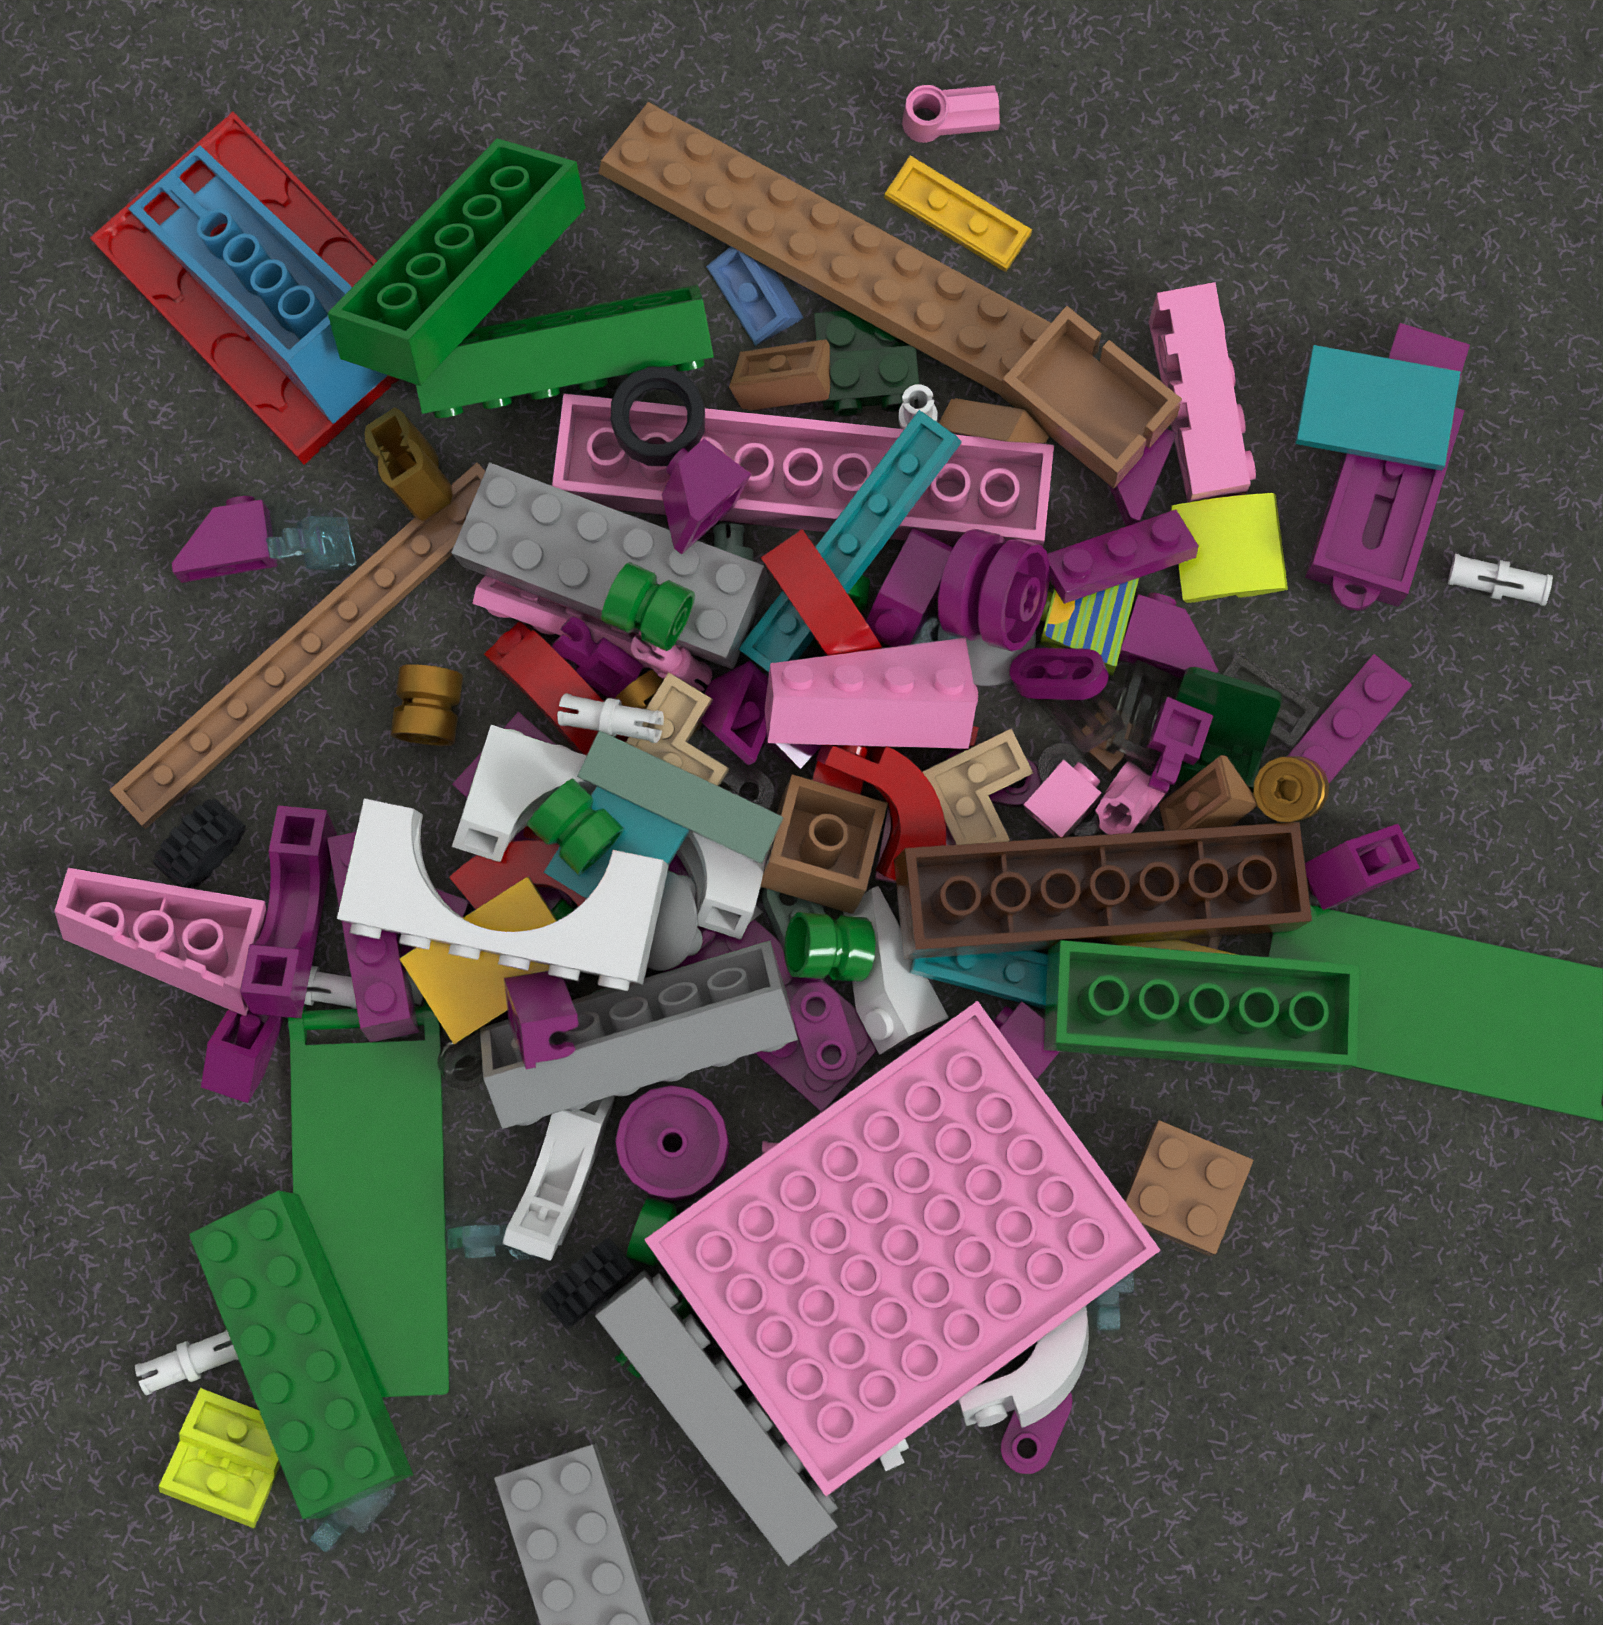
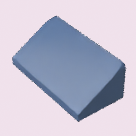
[706,246,804,346]

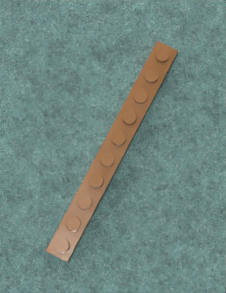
[109,462,485,829]

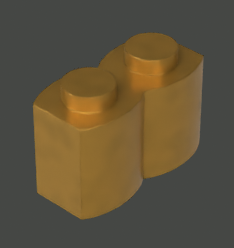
[365,407,452,521]

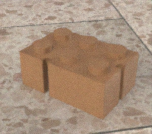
[1001,306,1182,488]

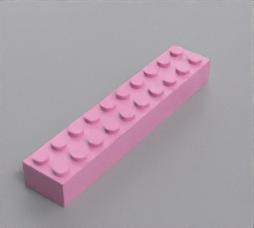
[552,394,1054,547]

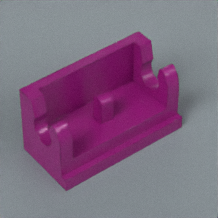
[504,971,578,1069]

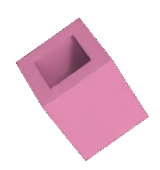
[1024,760,1102,838]

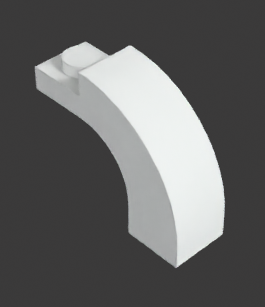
[502,1096,615,1261]
[958,1306,1089,1428]

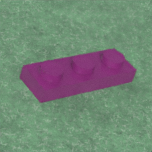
[1047,509,1199,604]
[1287,654,1412,783]

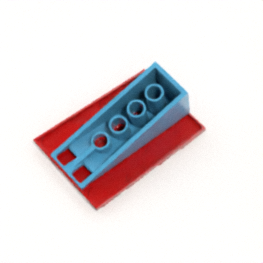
[90,112,399,465]

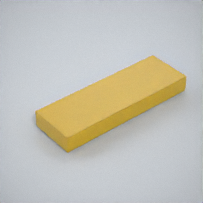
[884,156,1032,272]

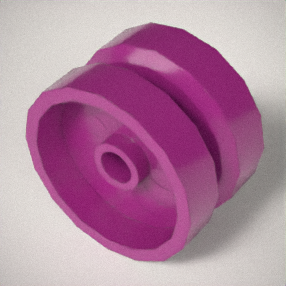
[938,529,1050,652]
[616,1085,730,1202]

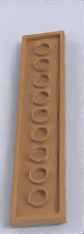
[599,102,1051,395]

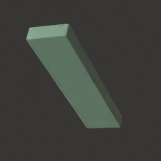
[577,730,784,864]

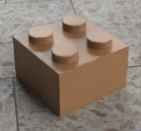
[760,775,888,914]
[1123,1120,1253,1257]

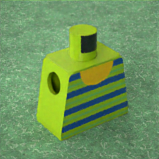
[1040,578,1139,676]

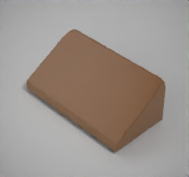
[729,339,830,410]
[939,398,1049,443]
[1159,755,1257,831]

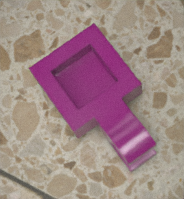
[552,617,643,699]
[1147,697,1213,794]

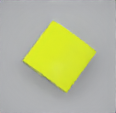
[1171,493,1288,603]
[159,1388,280,1528]

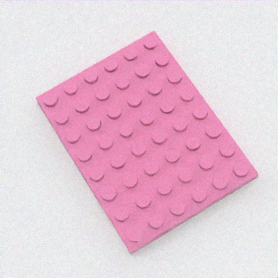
[644,1001,1161,1496]

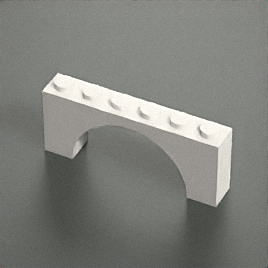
[452,725,769,939]
[337,799,669,991]

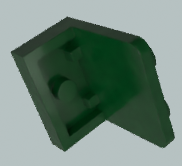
[1157,667,1282,793]

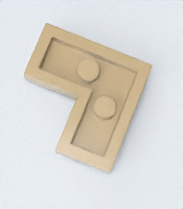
[626,672,730,786]
[923,729,1033,845]

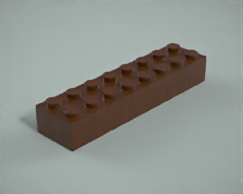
[894,822,1312,959]

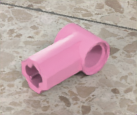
[902,85,1000,143]
[1095,760,1165,835]

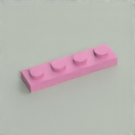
[472,575,653,669]

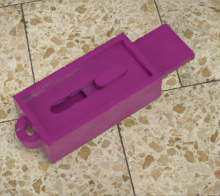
[1305,323,1470,611]

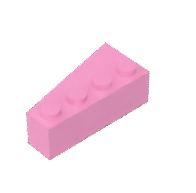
[1149,282,1256,502]
[764,638,977,749]
[54,868,267,1016]

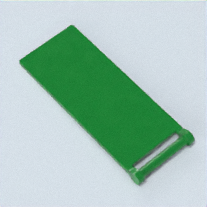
[1268,905,1603,1122]
[288,1001,449,1397]

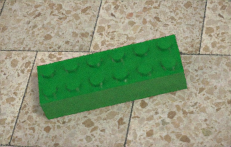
[327,138,586,386]
[416,285,714,418]
[1044,940,1360,1073]
[189,1190,413,1520]

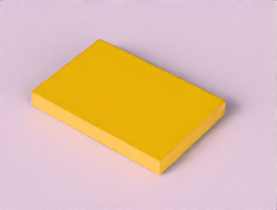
[400,876,557,1044]

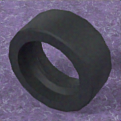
[610,367,705,466]

